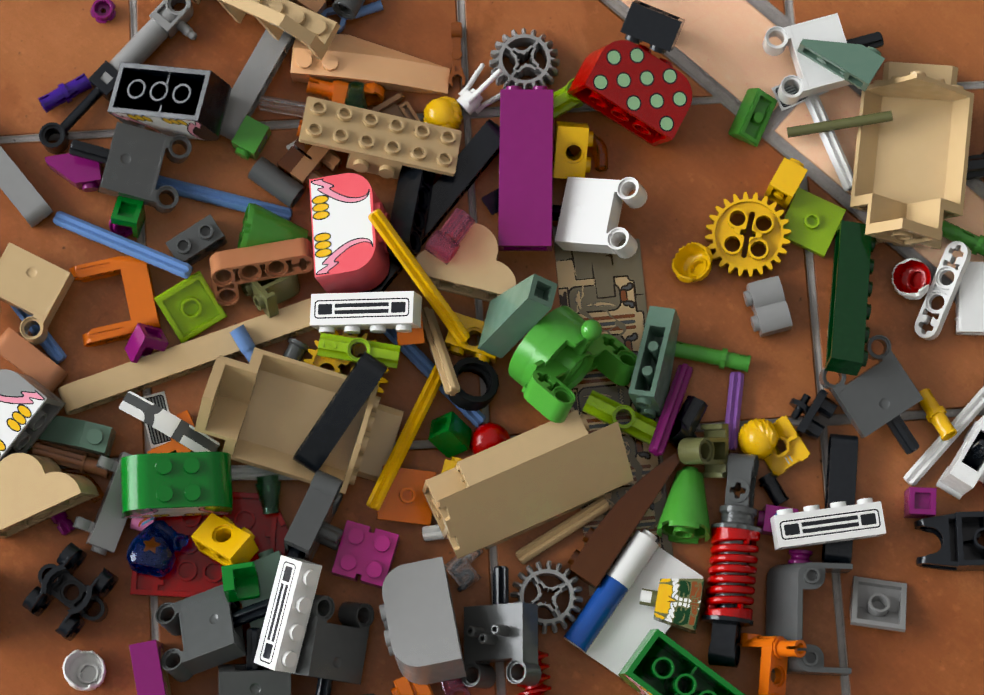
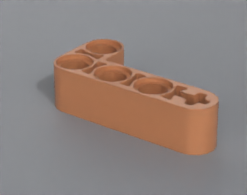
[209,238,314,306]

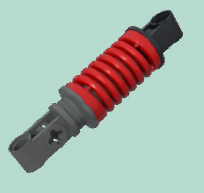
[702,453,762,668]

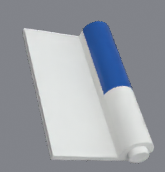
[564,529,704,677]

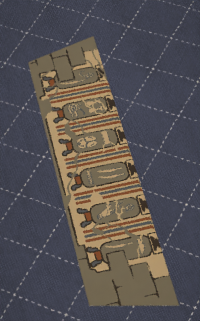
[552,225,673,597]

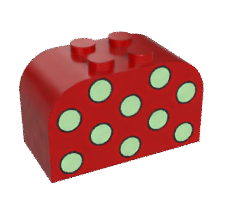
[567,40,692,146]

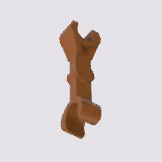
[449,22,466,88]

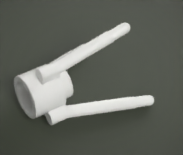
[456,63,502,115]

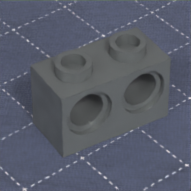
[166,214,227,266]

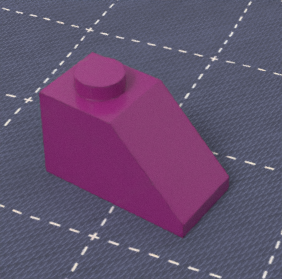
[45,153,103,192]

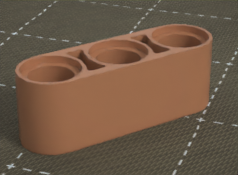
[0,327,68,393]

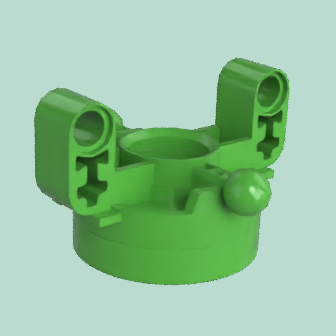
[508,306,637,423]

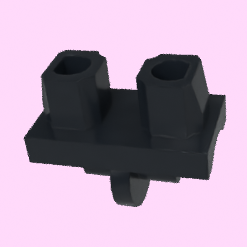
[789,389,838,440]

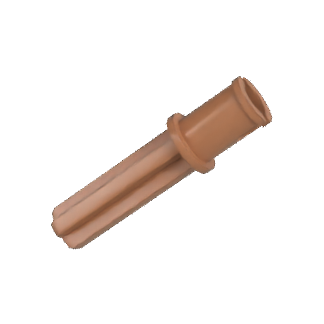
[31,442,110,478]

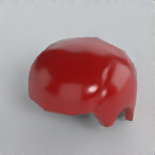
[470,422,511,454]

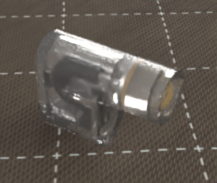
[445,549,483,592]

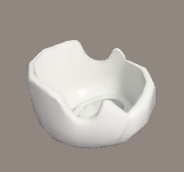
[62,649,107,691]

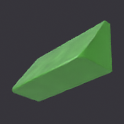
[728,88,778,147]

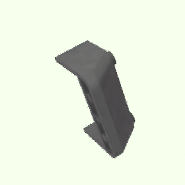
[765,562,853,676]

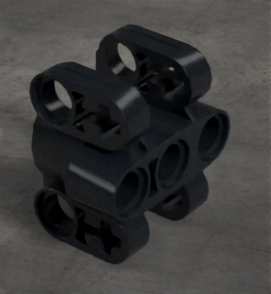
[22,543,119,641]

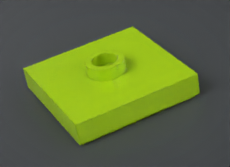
[783,188,846,258]
[154,271,228,343]

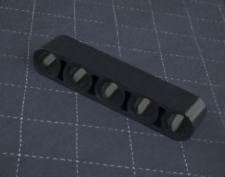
[386,165,435,257]
[293,352,388,473]
[822,434,858,564]

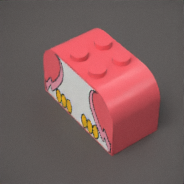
[309,173,390,293]

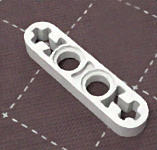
[914,241,971,340]

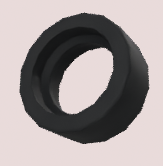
[447,357,499,411]

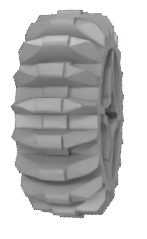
[489,28,560,89]
[510,560,583,634]

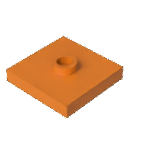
[376,466,436,526]

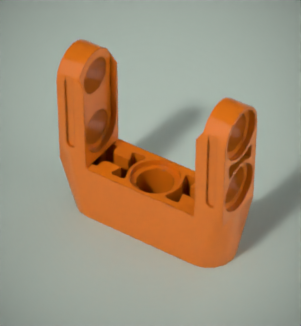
[69,256,161,347]

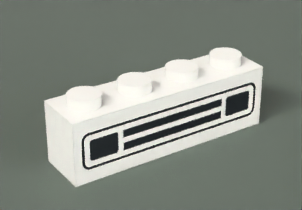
[310,291,422,334]
[770,498,886,550]
[254,555,322,673]

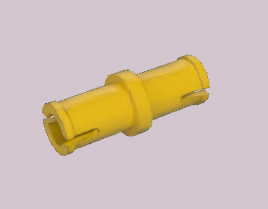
[919,388,957,441]

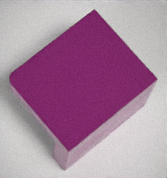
[124,323,169,363]
[904,487,937,519]

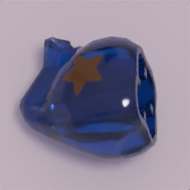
[126,520,189,577]

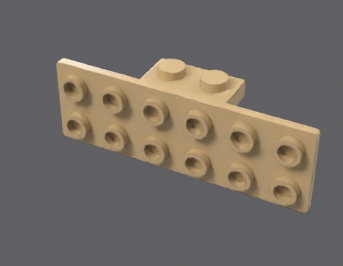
[299,96,462,179]

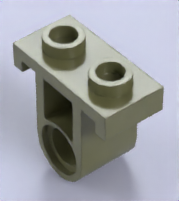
[240,274,300,318]
[677,424,729,478]

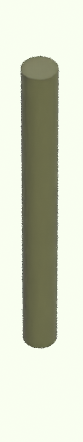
[787,111,893,138]

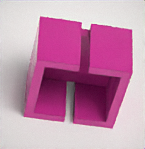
[332,520,400,589]

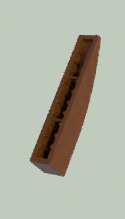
[567,452,680,589]

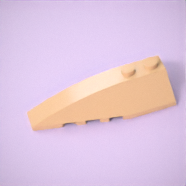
[290,34,450,95]

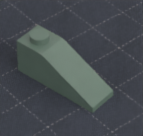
[797,39,885,92]
[38,415,116,458]

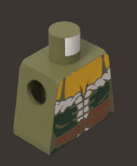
[639,579,704,634]

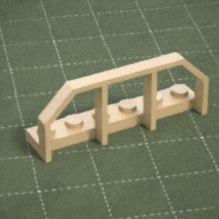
[192,0,340,60]

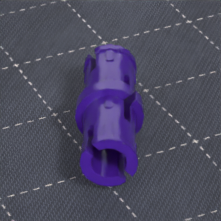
[38,73,92,113]

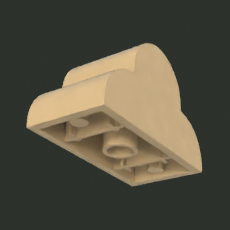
[411,223,516,302]
[0,453,99,539]

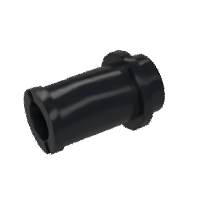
[758,471,789,506]

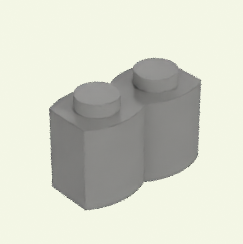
[743,276,793,337]

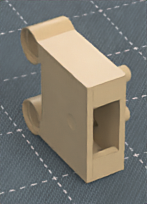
[0,242,75,345]

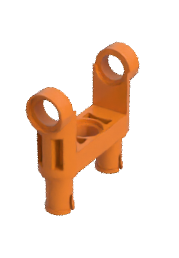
[296,77,385,136]
[740,633,807,695]

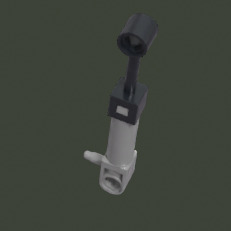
[39,0,197,154]

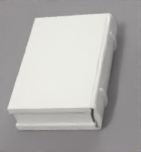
[954,261,984,336]

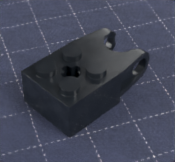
[620,0,685,54]
[914,511,984,571]

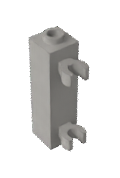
[72,452,131,556]

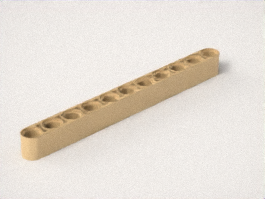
[58,298,315,415]

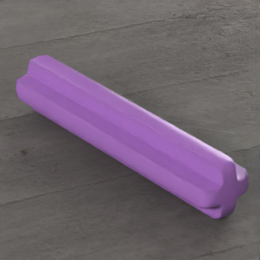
[725,371,745,450]

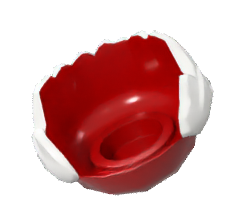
[891,258,932,300]

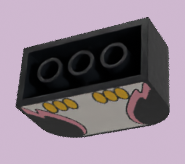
[107,62,232,141]

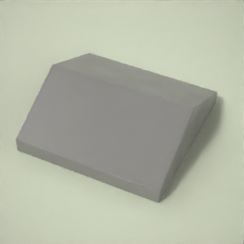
[849,576,907,632]

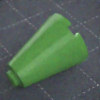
[237,203,312,248]
[657,466,711,544]

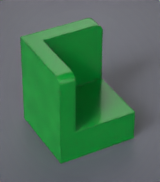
[111,196,145,238]
[428,411,472,458]
[221,562,260,603]

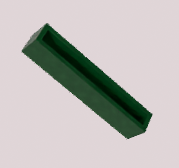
[825,220,876,376]

